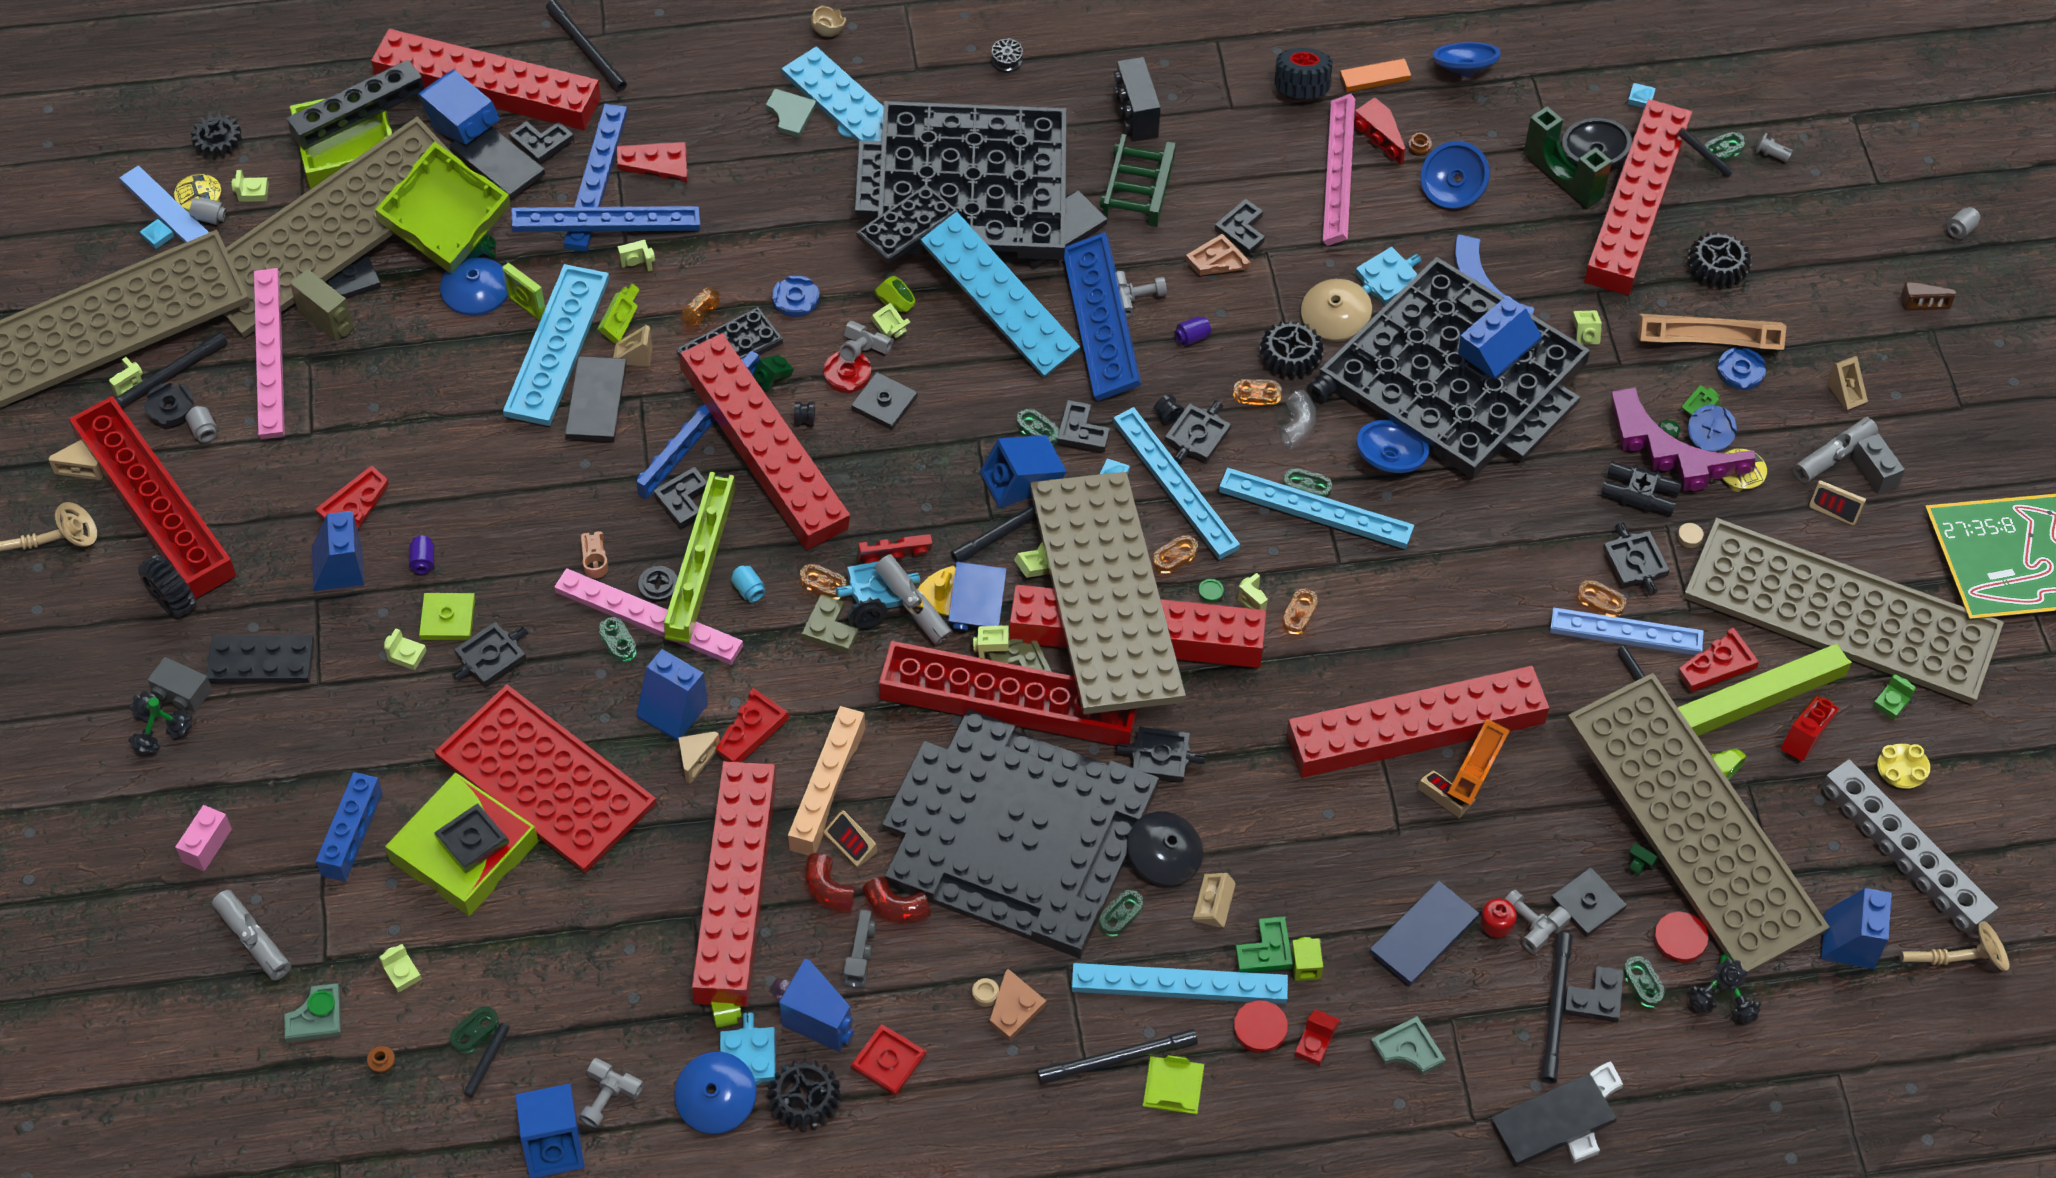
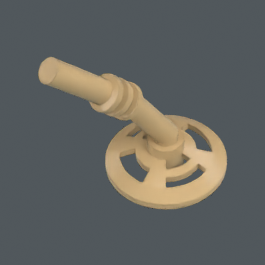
[0,502,97,551]
[1900,921,2009,971]

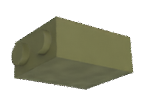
[290,269,354,342]

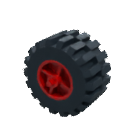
[1275,48,1333,99]

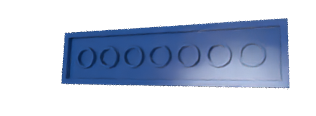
[1064,232,1142,401]

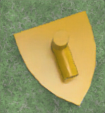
[915,565,956,617]

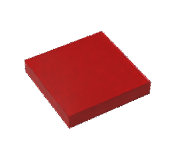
[851,1024,926,1097]

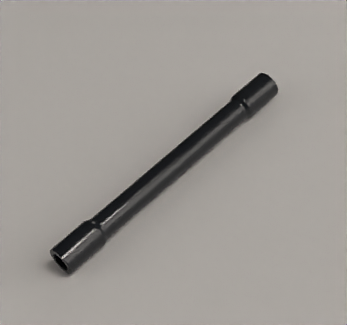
[546,0,627,92]
[114,332,228,409]
[950,504,1036,563]
[1540,932,1573,1084]
[1037,1029,1198,1084]

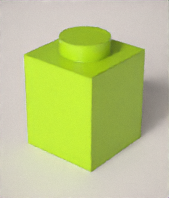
[1291,937,1323,981]

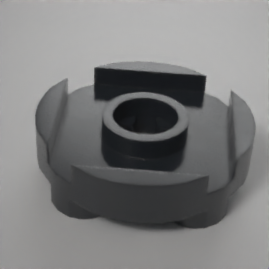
[144,382,194,429]

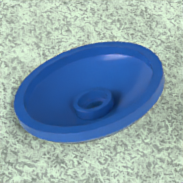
[1433,42,1501,77]
[1421,141,1490,209]
[440,258,508,316]
[1356,420,1429,473]
[675,1052,757,1135]

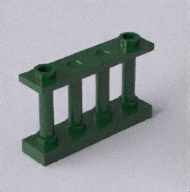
[1100,134,1176,227]

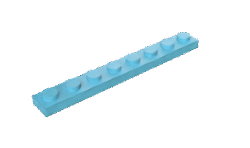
[1113,407,1240,560]
[1219,468,1414,549]
[1072,963,1288,1004]

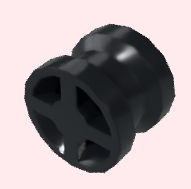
[1306,373,1337,404]
[1154,394,1184,425]
[794,401,815,426]

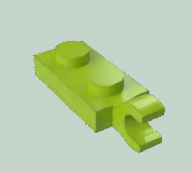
[598,283,639,344]

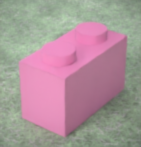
[175,805,232,871]

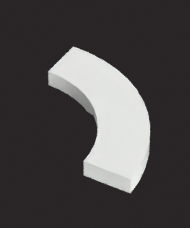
[1566,1061,1623,1163]

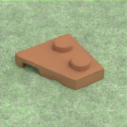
[1185,234,1250,276]
[990,969,1046,1041]

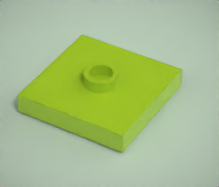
[502,263,545,321]
[419,593,475,640]

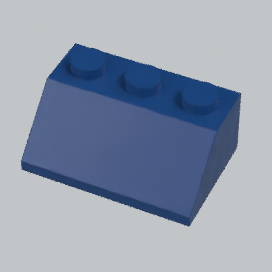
[1458,295,1542,379]

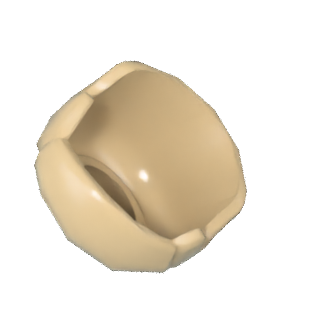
[810,6,846,37]

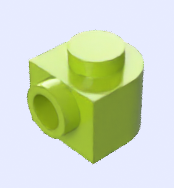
[711,1002,742,1029]

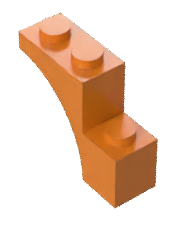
[1448,719,1510,805]

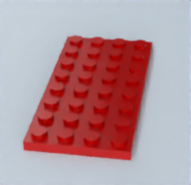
[434,684,657,874]

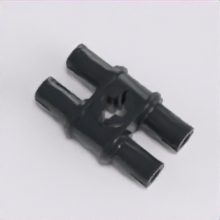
[1600,461,1682,516]

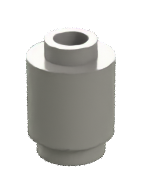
[189,197,226,225]
[1947,207,1980,239]
[185,406,217,443]

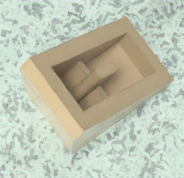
[613,325,653,367]
[1827,356,1868,410]
[49,440,103,480]
[679,732,720,784]

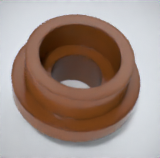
[1408,133,1431,154]
[367,1046,395,1073]

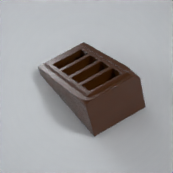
[1901,282,1956,310]

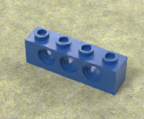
[316,772,383,882]

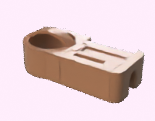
[581,531,608,578]

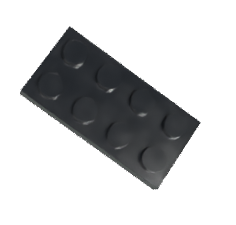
[206,635,315,684]

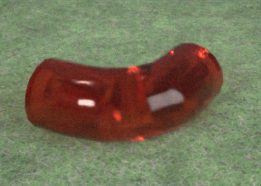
[805,853,855,912]
[862,877,931,924]

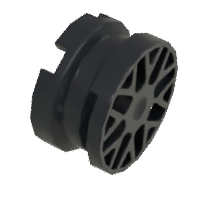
[991,39,1023,73]

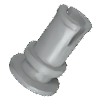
[1755,133,1793,163]

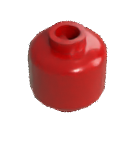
[1480,898,1517,938]

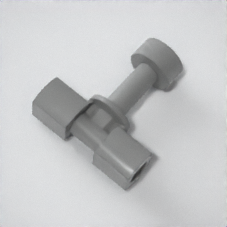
[1116,271,1168,318]
[839,320,894,361]
[1505,889,1571,954]
[579,1057,644,1128]

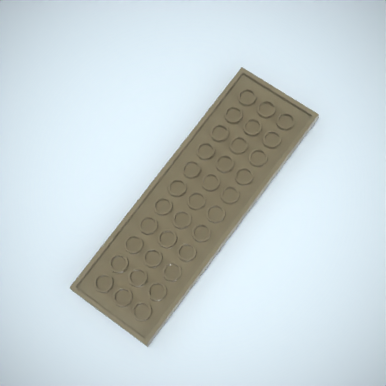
[223,117,451,338]
[0,230,250,408]
[1030,472,1186,714]
[1684,518,2004,705]
[1566,673,1830,974]

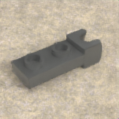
[843,910,876,988]

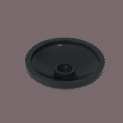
[1562,118,1632,167]
[1127,811,1203,887]

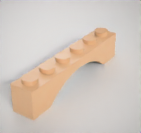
[1637,314,1787,350]
[788,706,865,857]

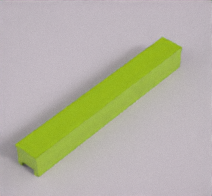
[664,472,735,643]
[1678,644,1852,736]

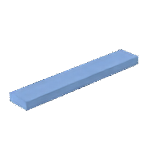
[119,166,209,243]
[1550,608,1704,655]

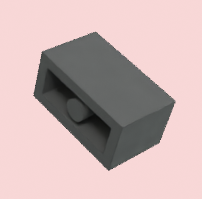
[1852,433,1905,494]
[147,657,212,713]

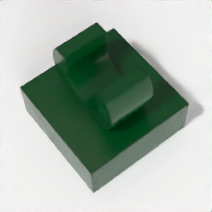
[1629,843,1658,876]

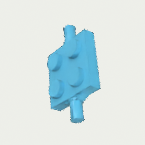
[1355,247,1421,306]
[836,561,920,612]
[720,1012,776,1085]

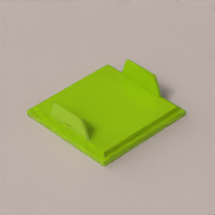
[1143,1055,1204,1115]

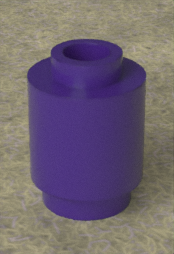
[1174,317,1211,346]
[409,536,434,574]

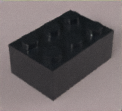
[1113,57,1161,142]

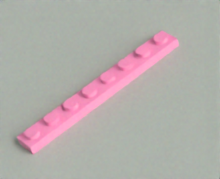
[1323,94,1355,246]
[254,268,285,439]
[554,568,743,665]

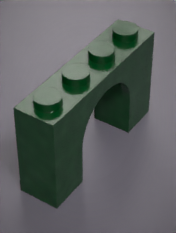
[1523,106,1612,208]

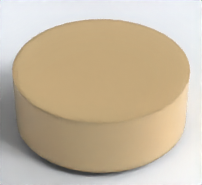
[1677,523,1704,548]
[972,978,999,1007]

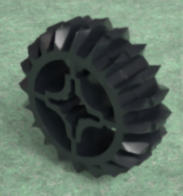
[1687,231,1751,290]
[1259,320,1324,380]
[138,554,196,619]
[767,1058,842,1132]

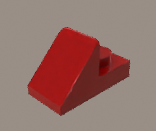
[1294,1009,1340,1067]

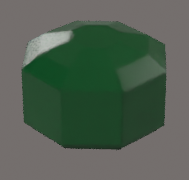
[1658,419,1681,439]

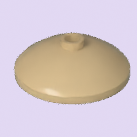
[1301,279,1372,342]

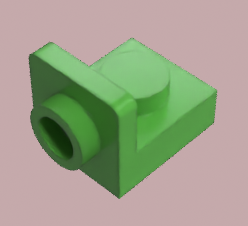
[1682,385,1721,416]
[1873,674,1916,720]

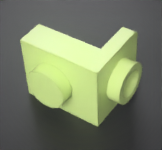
[870,303,910,339]
[1014,542,1050,578]

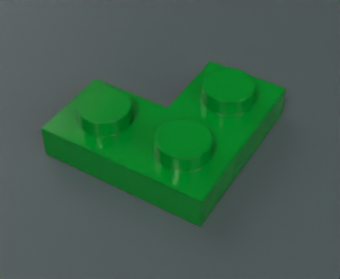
[1235,917,1293,973]

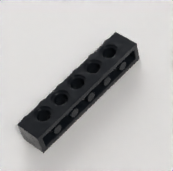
[287,60,424,151]

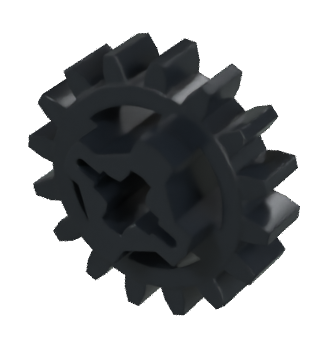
[190,113,242,158]

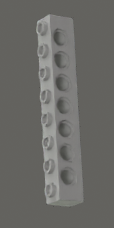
[1821,759,1998,937]

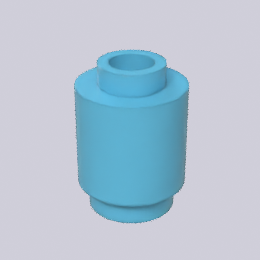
[731,566,766,603]

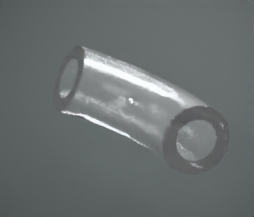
[1279,390,1316,449]

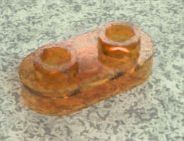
[681,286,720,327]
[1233,379,1282,405]
[1153,535,1198,573]
[800,564,847,599]
[1577,580,1626,617]
[1283,589,1318,634]

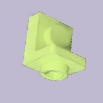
[232,170,269,202]
[618,240,655,272]
[1573,310,1602,345]
[109,357,143,396]
[1238,573,1268,610]
[973,625,1009,659]
[384,629,427,670]
[379,944,422,993]

